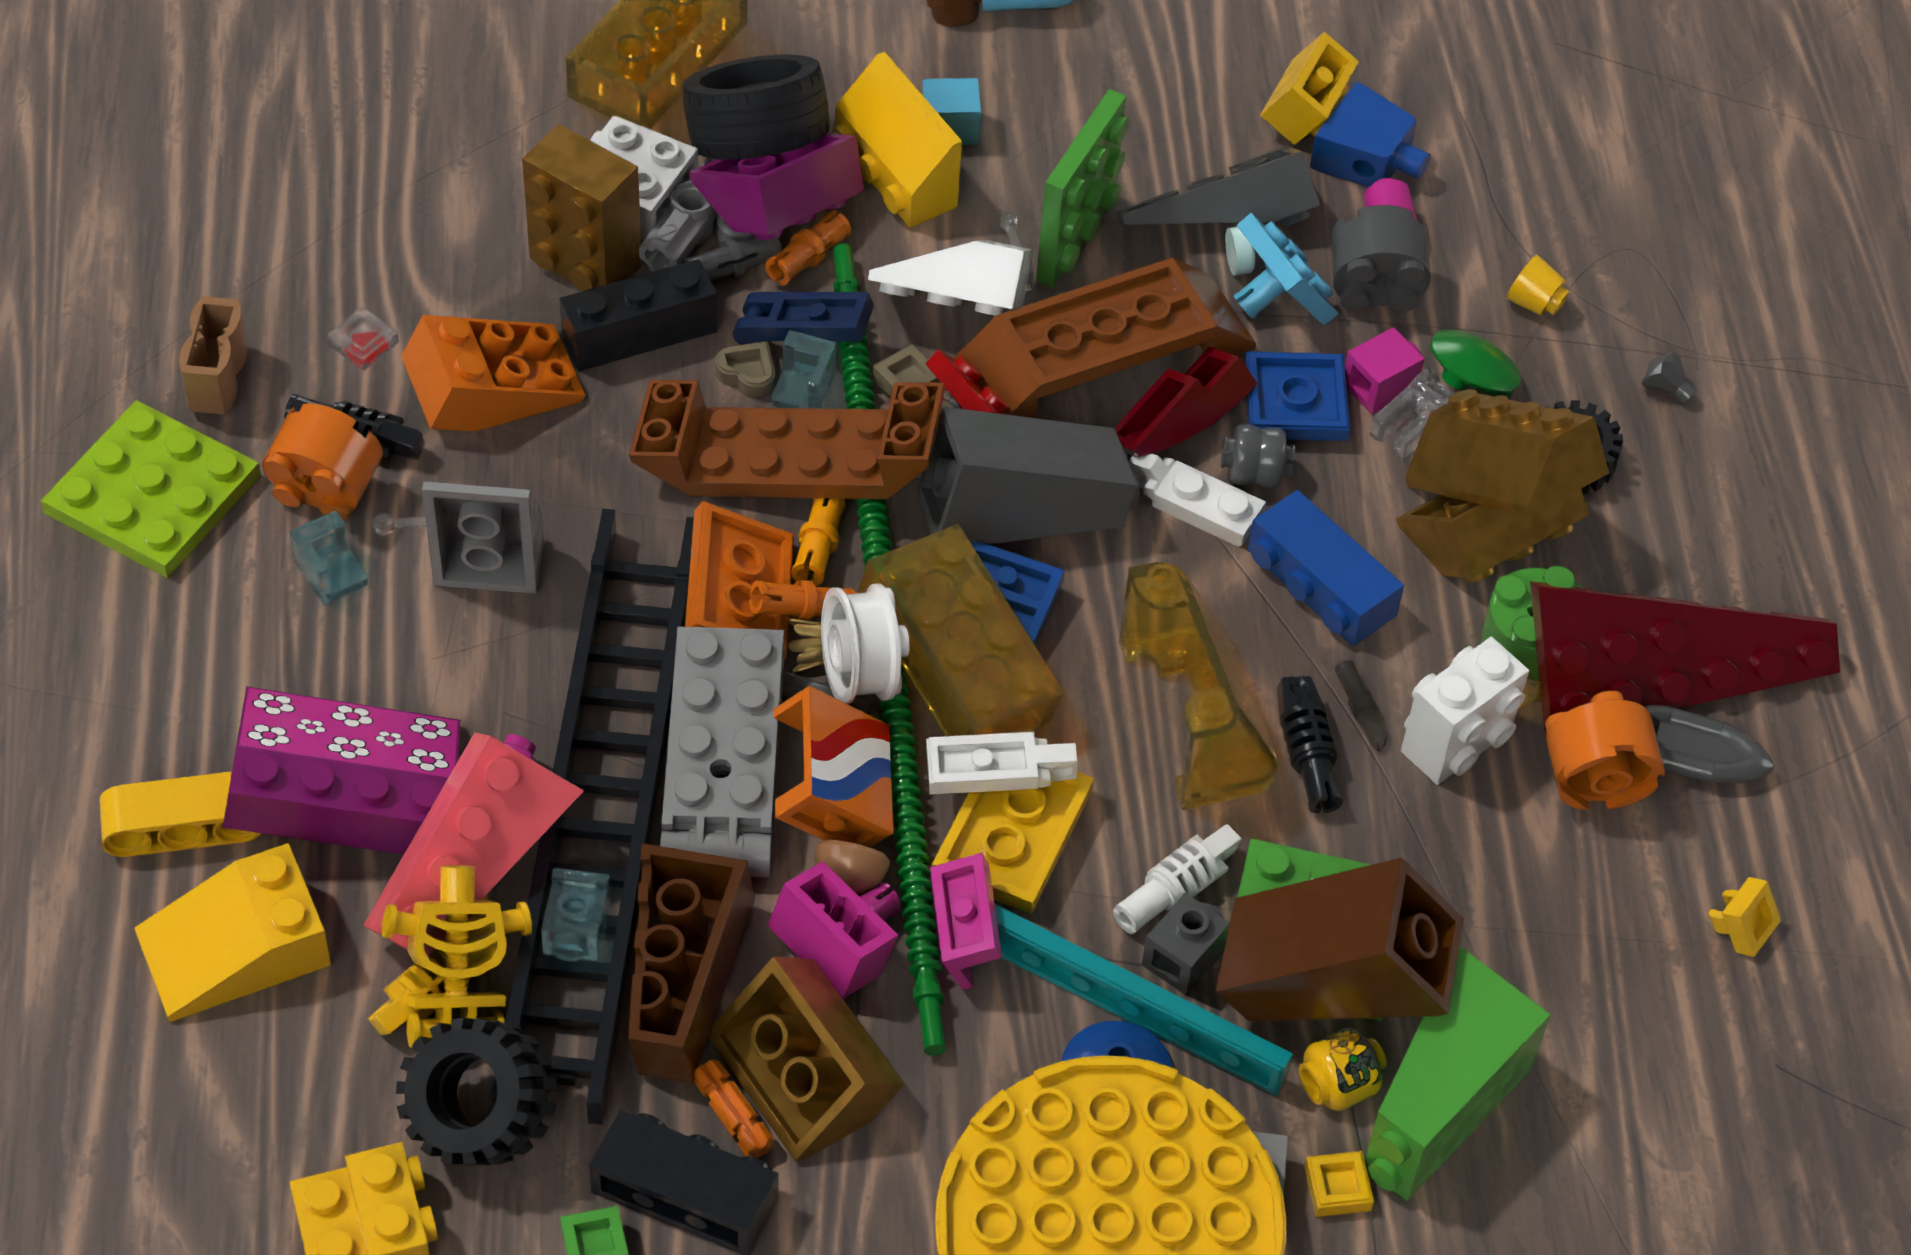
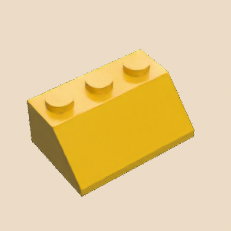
[832,51,962,228]

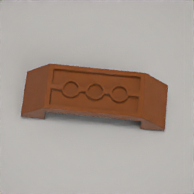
[954,257,1256,418]
[629,380,945,499]

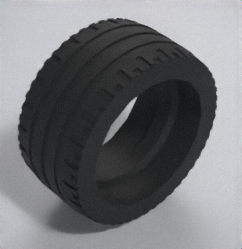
[682,54,829,160]

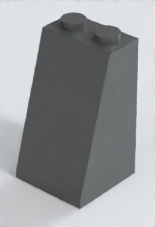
[916,407,1140,550]

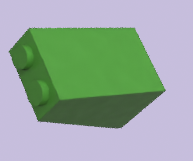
[1364,946,1551,1201]

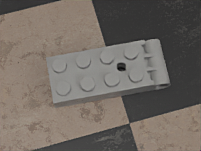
[660,626,785,878]

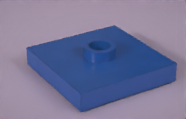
[1244,351,1350,441]

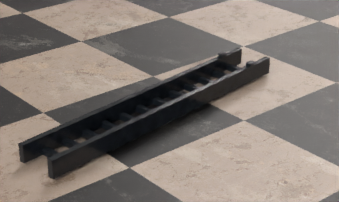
[492,508,694,1125]

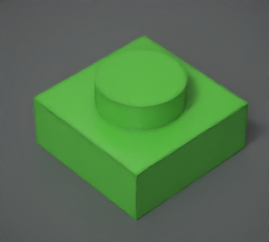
[560,1205,629,1255]

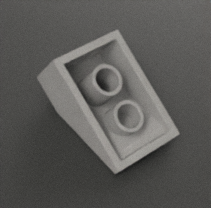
[422,481,545,594]

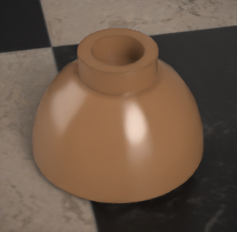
[815,840,890,897]

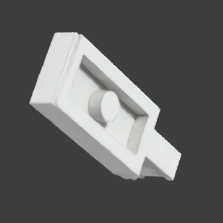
[1128,454,1266,547]
[926,732,1078,794]

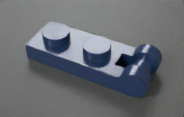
[732,292,874,345]

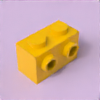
[1260,32,1359,145]

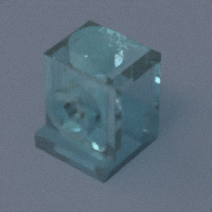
[541,868,610,961]

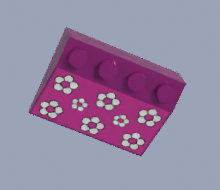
[223,686,460,855]

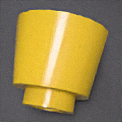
[1506,254,1570,316]

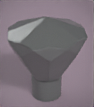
[1641,350,1697,405]

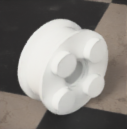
[821,583,909,704]

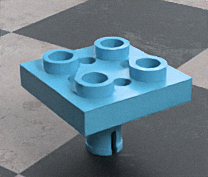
[1233,213,1339,326]

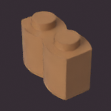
[179,296,248,415]

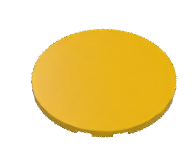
[935,1055,1286,1255]

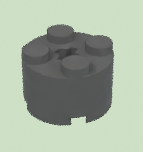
[1331,205,1431,312]

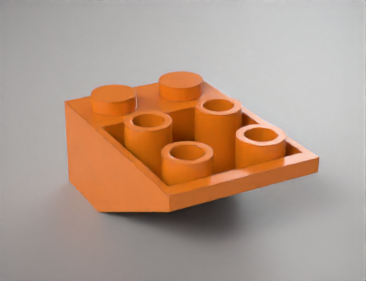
[401,315,586,431]

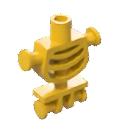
[381,865,532,1048]

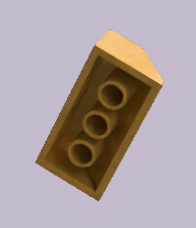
[1405,390,1609,517]

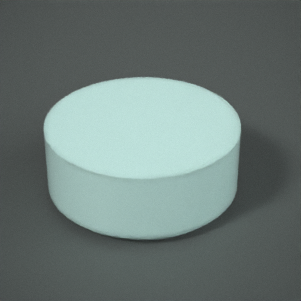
[1225,227,1255,276]

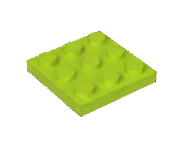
[40,400,261,578]

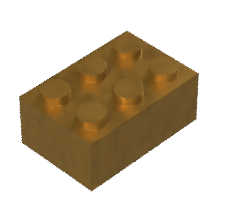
[522,124,642,291]

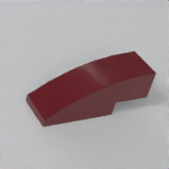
[1114,347,1258,457]

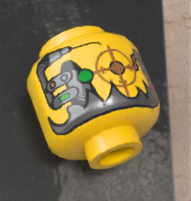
[1299,1028,1387,1111]

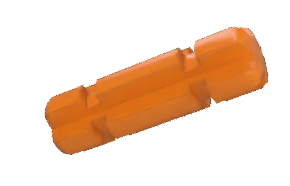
[694,1059,773,1158]

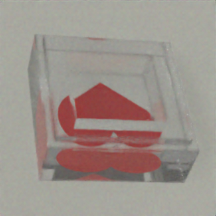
[327,307,399,371]

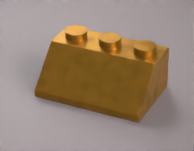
[1396,489,1590,582]
[708,956,905,1162]

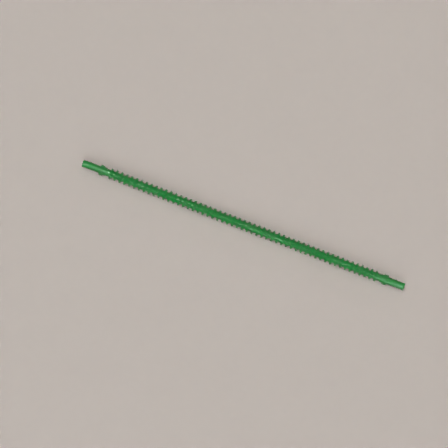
[833,243,946,1056]

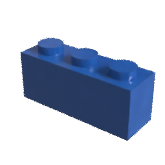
[1247,489,1404,647]

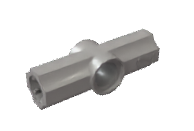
[639,157,719,272]

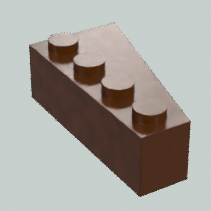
[628,843,755,1084]

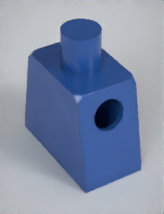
[1309,82,1431,187]

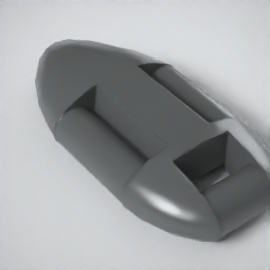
[1644,705,1774,784]

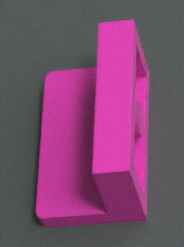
[930,853,1002,990]

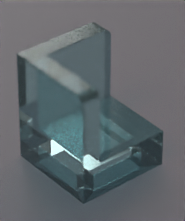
[771,330,836,408]
[289,510,368,605]

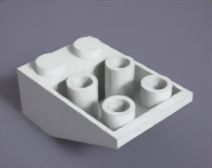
[868,240,1034,316]

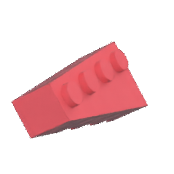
[363,732,584,956]

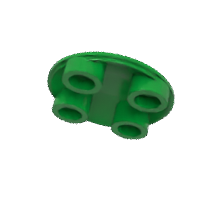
[1429,329,1521,400]

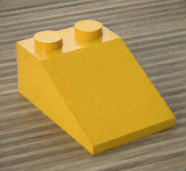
[134,843,331,1022]

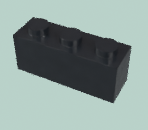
[559,259,717,372]
[589,1108,779,1255]

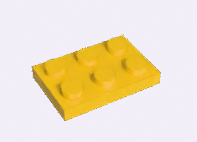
[932,771,1094,914]

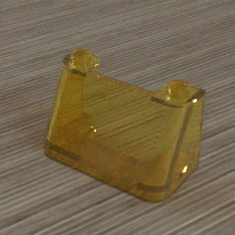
[1119,562,1278,810]

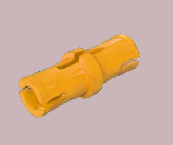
[791,498,846,586]

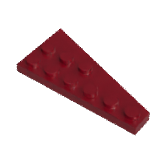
[1530,581,1840,732]

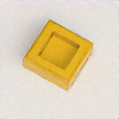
[1304,1151,1374,1217]

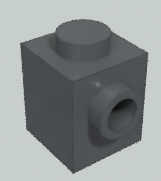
[1142,893,1230,995]

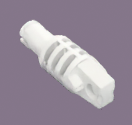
[1113,824,1241,934]

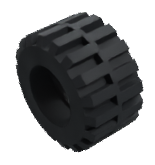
[396,1018,558,1166]

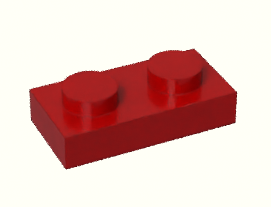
[925,349,1009,415]

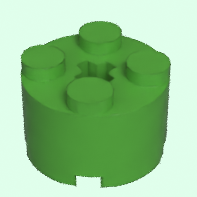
[1480,566,1583,688]

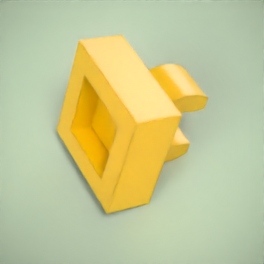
[1708,877,1781,957]

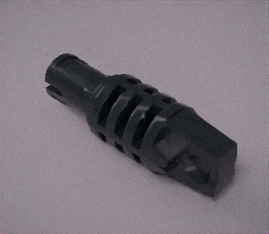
[284,394,425,460]
[1277,676,1343,813]

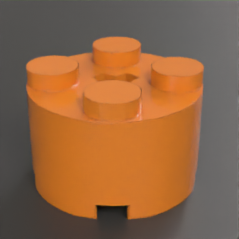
[262,403,383,522]
[1545,691,1665,810]

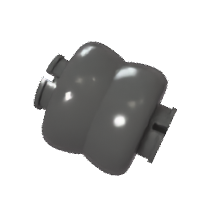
[1220,423,1295,489]

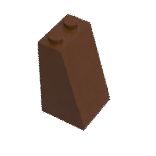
[1216,857,1464,1021]

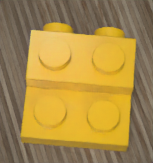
[289,1142,438,1255]

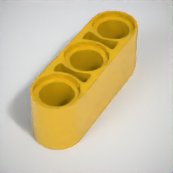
[99,771,261,857]

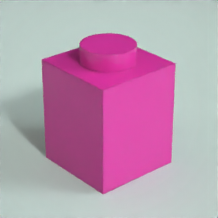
[1345,327,1425,415]

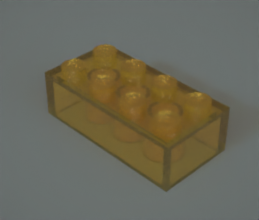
[565,0,747,130]
[858,524,1064,736]

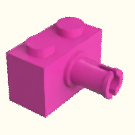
[767,861,901,999]

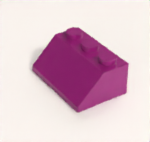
[689,133,864,240]

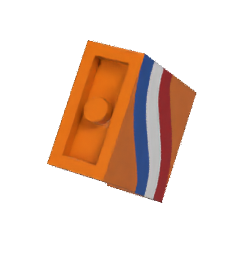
[773,685,893,848]

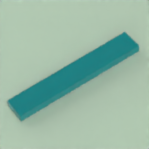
[995,904,1293,1096]

